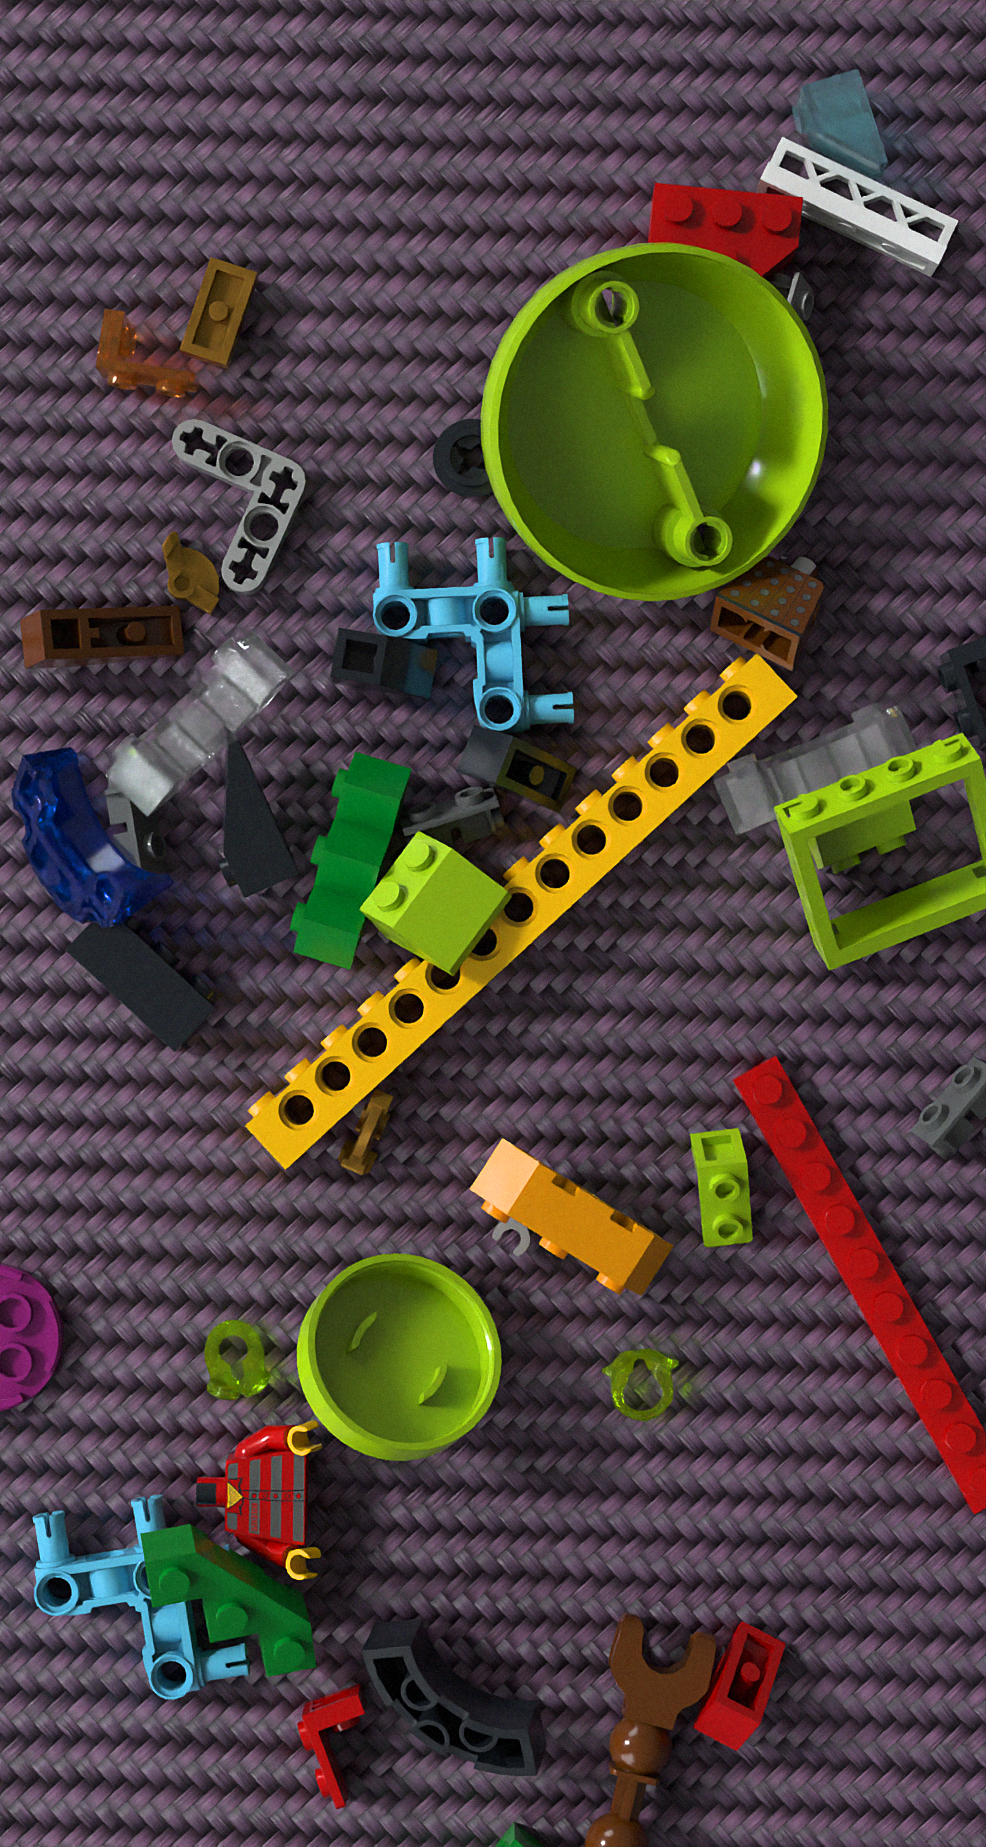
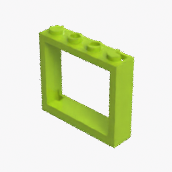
[773,733,986,971]

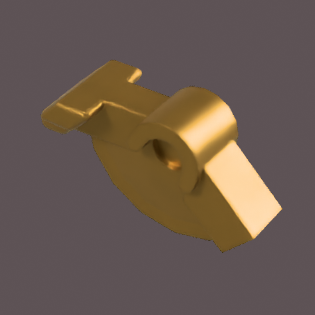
[162,531,219,615]
[338,1089,394,1175]

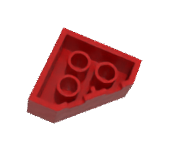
[647,183,803,280]

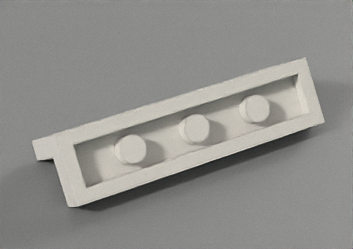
[756,137,958,277]

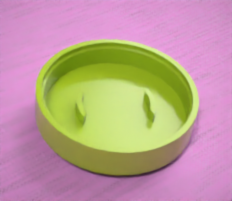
[297,1253,502,1461]

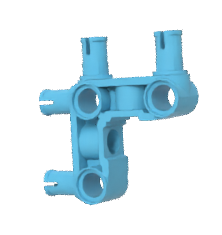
[373,537,574,734]
[33,1494,250,1700]

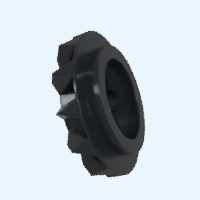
[433,419,493,499]

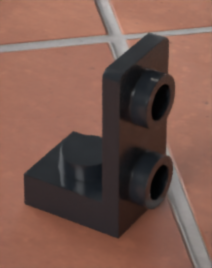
[937,637,986,748]

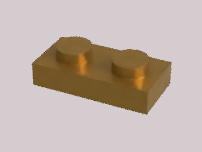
[179,257,259,369]

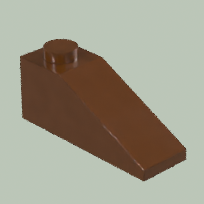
[20,606,184,669]

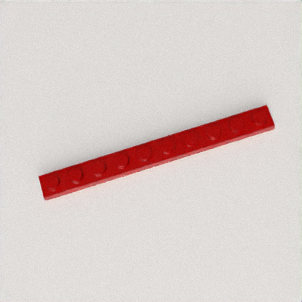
[731,1056,986,1514]

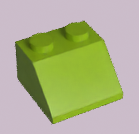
[807,800,916,874]
[359,831,512,976]

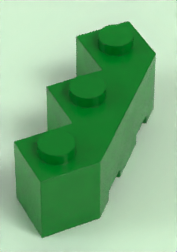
[290,752,412,970]
[140,1524,316,1677]

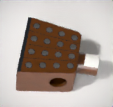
[710,556,825,671]

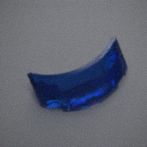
[11,747,173,928]

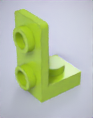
[690,1128,753,1248]

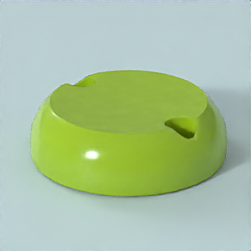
[481,242,828,601]

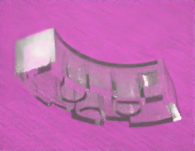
[105,632,295,816]
[713,702,918,836]

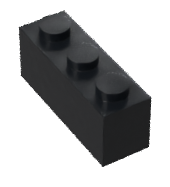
[65,906,219,1052]

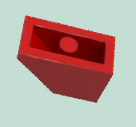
[693,1621,786,1751]

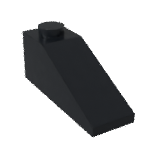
[218,731,299,898]

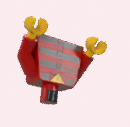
[196,1420,322,1580]

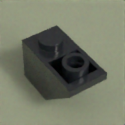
[330,628,438,700]

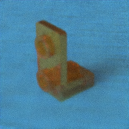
[95,309,199,397]

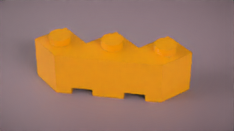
[470,1138,673,1296]

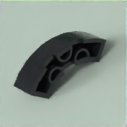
[362,1618,547,1776]

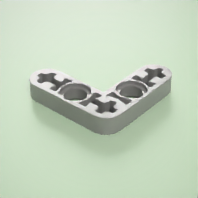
[172,419,307,596]

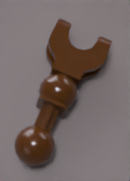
[585,1612,716,1847]

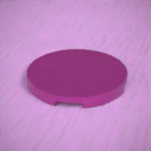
[0,1263,64,1411]

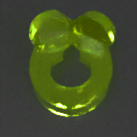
[204,1320,271,1401]

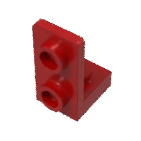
[297,1683,367,1810]

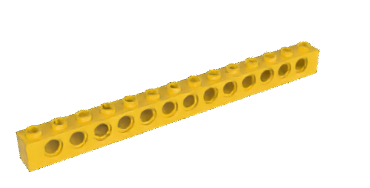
[245,654,798,1170]

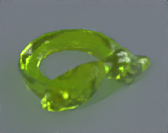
[602,1348,679,1421]

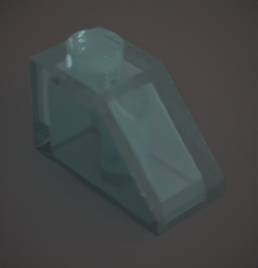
[792,69,888,179]

